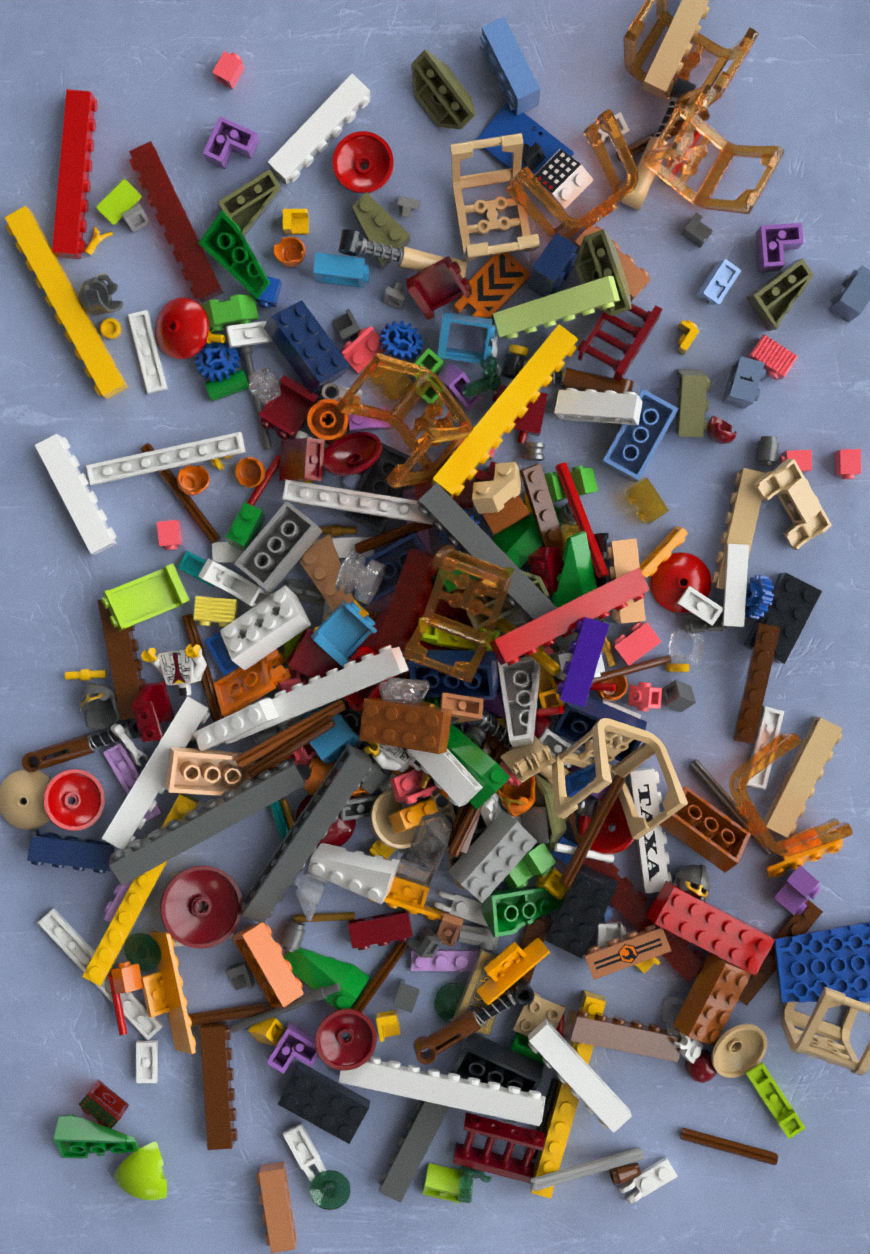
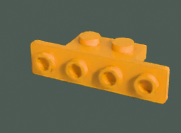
[766,827,843,878]
[367,875,443,920]
[477,938,550,1005]

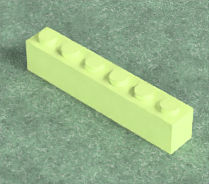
[493,276,620,340]

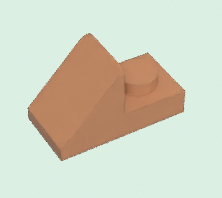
[440,692,484,722]
[436,911,464,947]

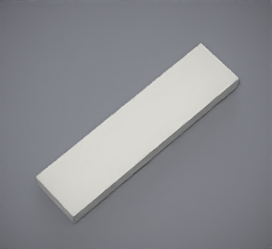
[128,310,168,394]
[722,544,749,627]
[745,706,784,790]

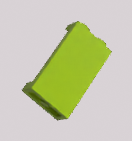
[101,563,190,631]

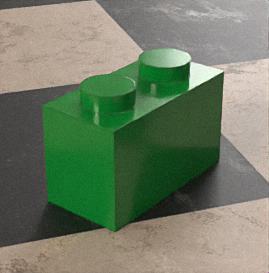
[225,502,265,551]

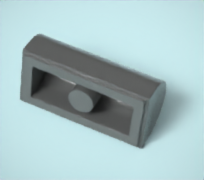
[338,794,379,821]

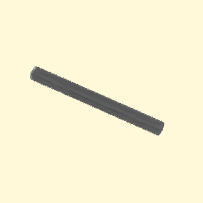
[689,759,775,855]

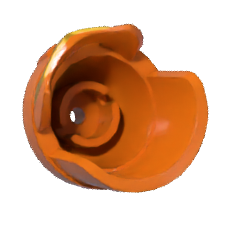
[497,776,536,817]

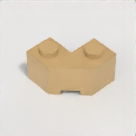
[472,462,522,514]

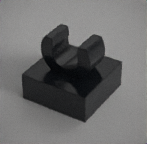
[522,142,546,172]

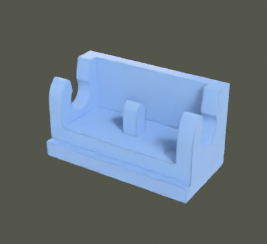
[696,259,741,305]

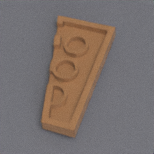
[299,533,356,611]

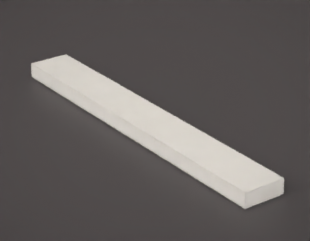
[86,432,246,485]
[282,480,433,525]
[212,537,375,563]
[37,908,164,1040]

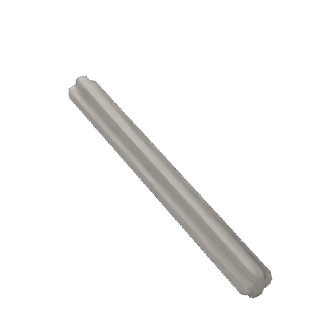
[530,1148,644,1191]

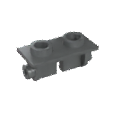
[285,579,325,606]
[684,611,727,634]

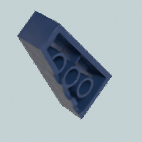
[27,829,115,873]

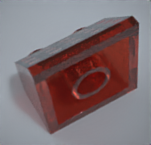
[78,1079,129,1129]

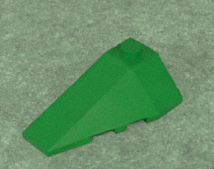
[491,504,561,569]
[552,531,597,608]
[447,724,511,810]
[481,886,564,937]
[53,1115,139,1159]

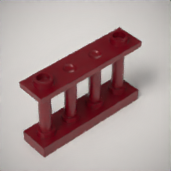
[577,303,663,382]
[453,1112,545,1184]

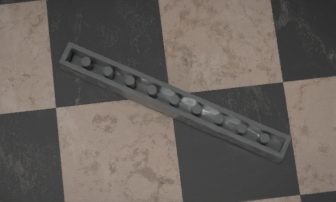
[417,483,578,653]
[240,744,372,923]
[109,758,306,885]

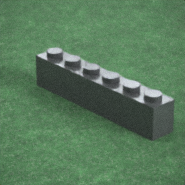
[378,1100,449,1203]

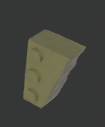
[218,169,281,237]
[352,192,411,270]
[747,258,814,331]
[676,369,710,437]

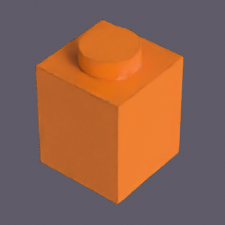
[111,961,143,994]

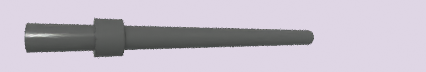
[239,345,272,450]
[230,983,341,1033]

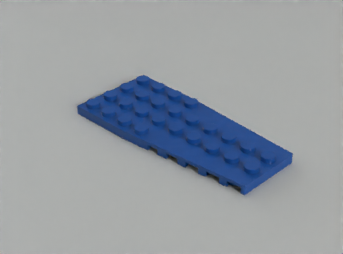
[773,922,870,1003]

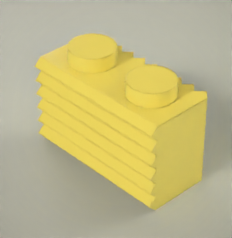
[193,596,238,627]

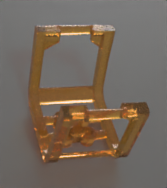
[623,0,759,113]
[644,84,785,214]
[505,109,638,238]
[337,353,473,488]
[402,544,515,683]
[729,733,853,857]

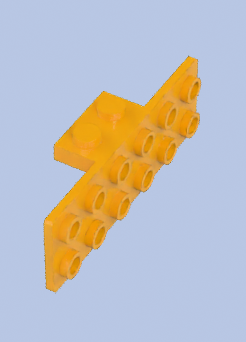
[141,931,196,1054]

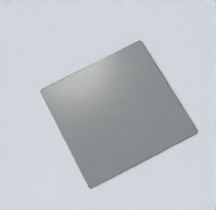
[521,807,549,843]

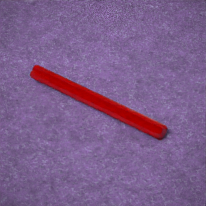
[555,462,609,578]

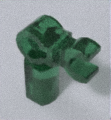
[463,356,501,398]
[458,1166,492,1203]

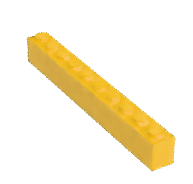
[5,206,128,399]
[431,324,578,498]
[82,793,200,986]
[530,990,606,1199]

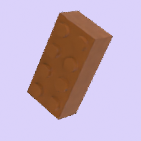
[359,697,452,754]
[659,786,751,873]
[673,953,751,1046]

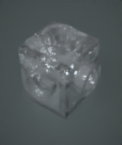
[248,367,281,404]

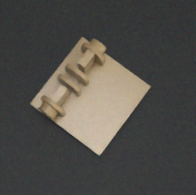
[500,735,556,783]
[512,992,566,1036]

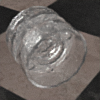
[335,551,386,604]

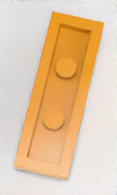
[640,526,688,578]

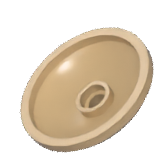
[0,769,51,830]
[370,789,427,849]
[712,1024,767,1078]

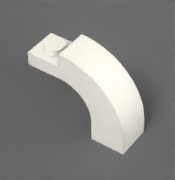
[198,558,272,607]

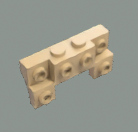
[755,459,832,550]

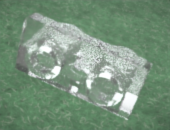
[379,678,430,703]

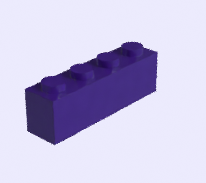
[556,617,609,707]

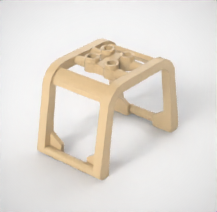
[450,133,540,262]
[552,718,688,839]
[781,987,870,1076]

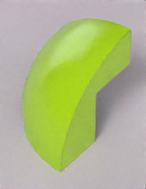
[114,1141,167,1200]

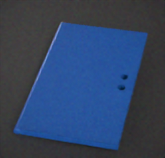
[476,102,574,195]

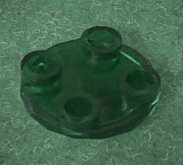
[434,982,465,1023]

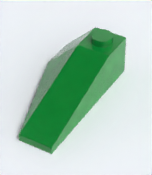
[198,211,270,299]
[284,947,370,1010]

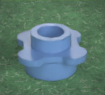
[602,902,614,923]

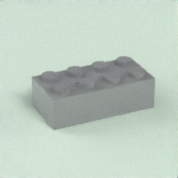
[234,501,323,594]
[448,810,537,903]

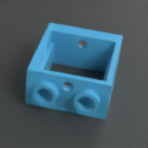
[313,252,370,288]
[437,312,495,365]

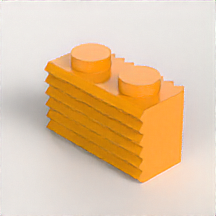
[389,798,439,834]

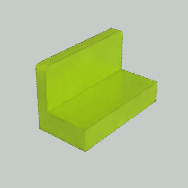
[96,178,142,225]
[422,1163,468,1204]

